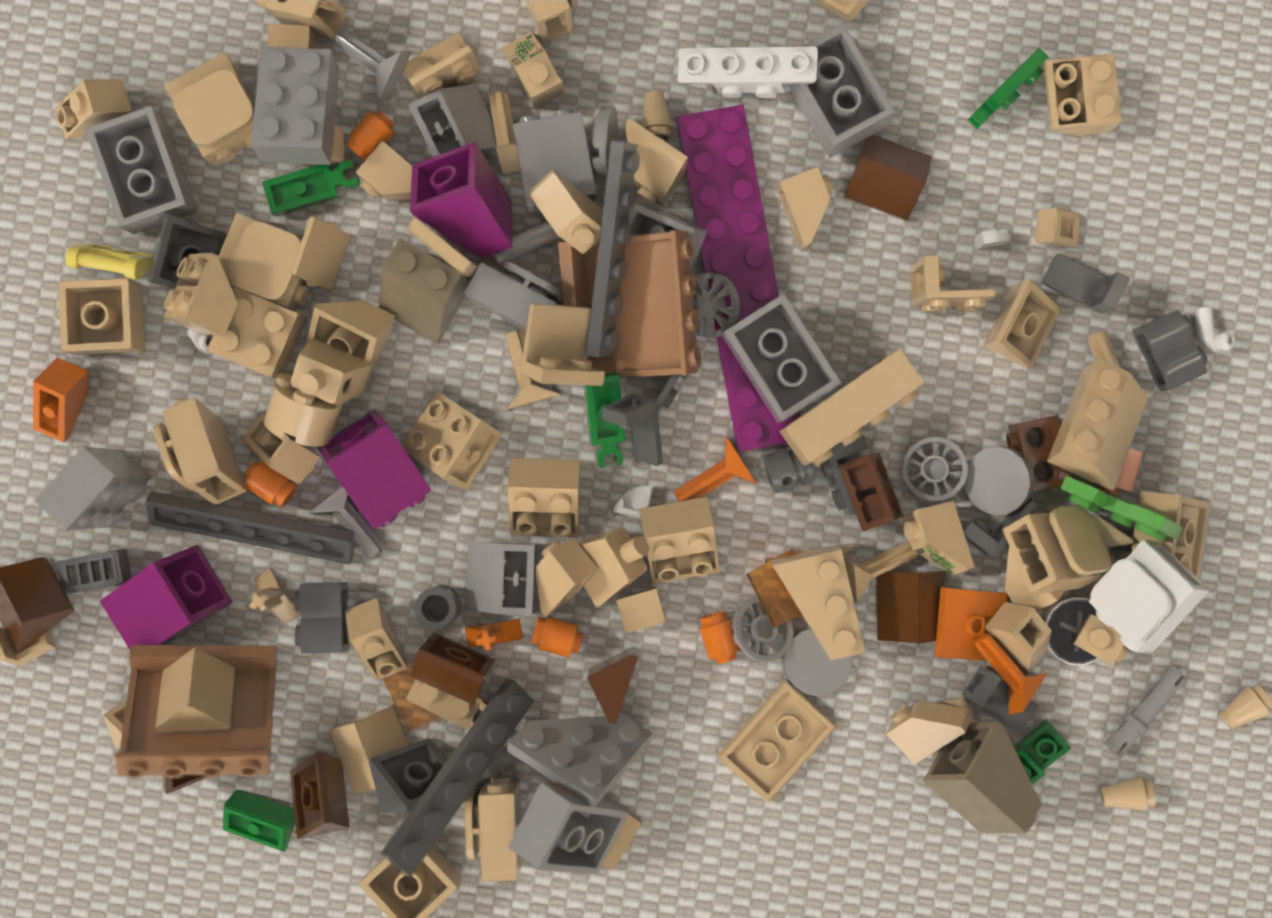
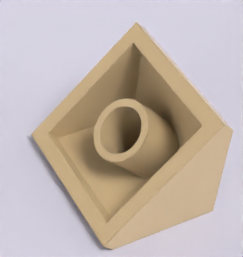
[983,279,1061,369]
[155,647,236,733]
[329,705,409,794]

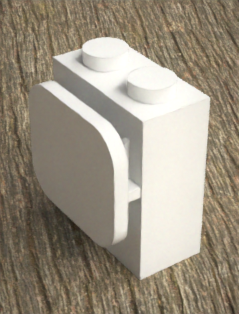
[1088,540,1210,652]

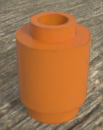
[346,110,396,161]
[244,461,298,508]
[699,610,741,664]
[531,616,584,658]

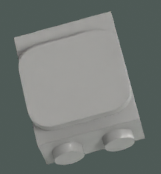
[513,109,597,213]
[464,261,562,332]

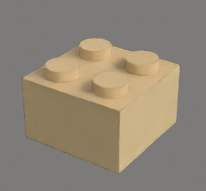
[58,278,145,356]
[207,287,308,379]
[358,845,463,918]

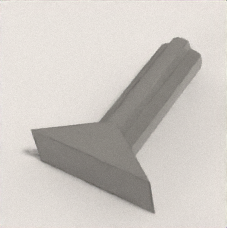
[334,28,412,101]
[308,486,385,558]

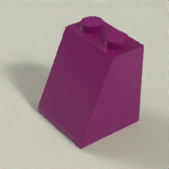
[409,141,513,258]
[317,409,432,530]
[100,545,233,650]

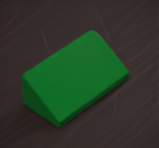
[223,790,295,852]

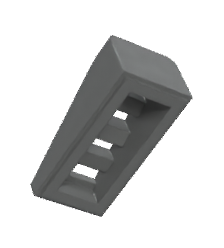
[57,549,131,594]

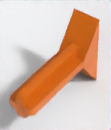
[674,436,756,502]
[465,618,523,651]
[975,633,1047,715]

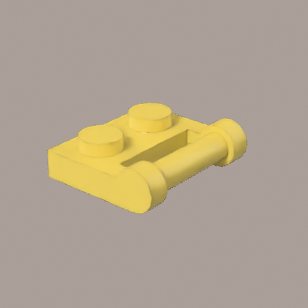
[65,243,155,280]

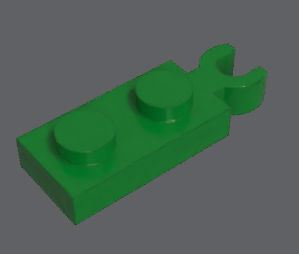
[967,47,1049,129]
[262,160,361,217]
[583,372,626,468]

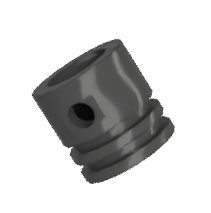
[762,448,815,494]
[415,585,461,630]

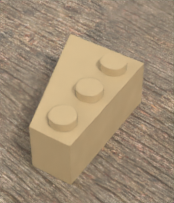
[770,545,865,660]

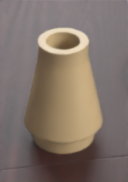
[641,90,674,143]
[1218,684,1272,731]
[1100,776,1156,811]

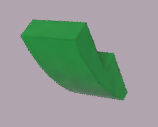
[1014,719,1071,785]

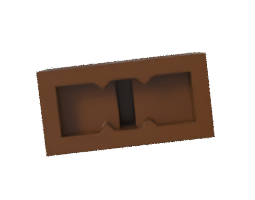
[1006,415,1072,492]
[838,452,904,532]

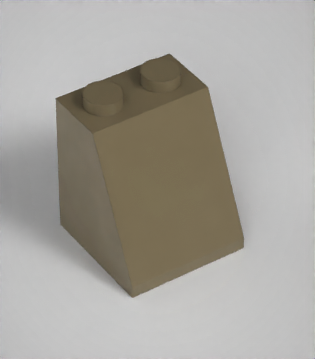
[379,238,470,344]
[923,721,1041,834]

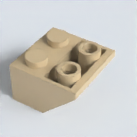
[1044,53,1122,136]
[163,253,238,336]
[507,458,580,537]
[639,497,720,584]

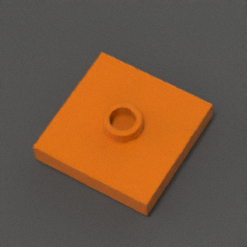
[934,587,1008,661]

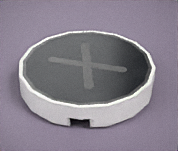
[1044,597,1098,666]

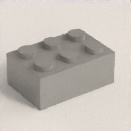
[787,24,895,158]
[251,46,340,165]
[85,106,198,234]
[722,294,841,423]
[34,447,152,530]
[508,782,628,874]

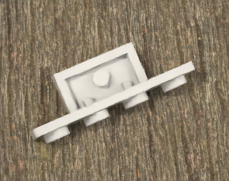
[678,47,818,98]

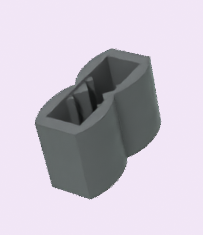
[1132,310,1207,391]
[294,582,349,653]

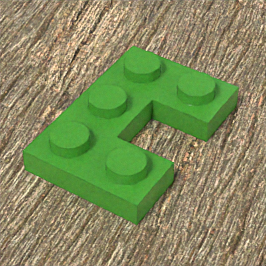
[1060,476,1183,542]

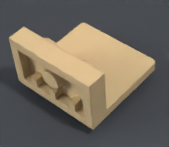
[403,32,481,99]
[911,255,996,313]
[520,303,605,386]
[401,392,503,491]

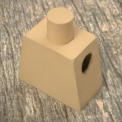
[257,0,347,42]
[290,338,373,404]
[578,527,649,608]

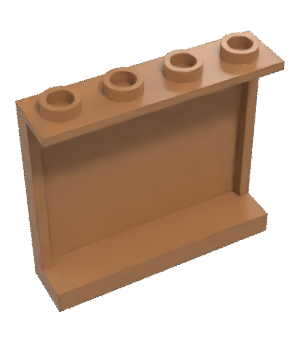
[558,230,702,378]
[114,645,277,778]

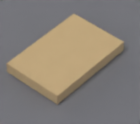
[408,217,479,279]
[717,679,837,804]

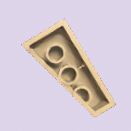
[779,348,924,466]

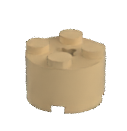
[264,373,344,447]

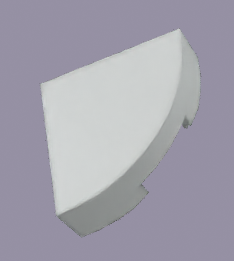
[974,228,1011,250]
[613,485,654,518]

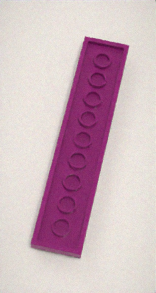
[676,104,801,452]

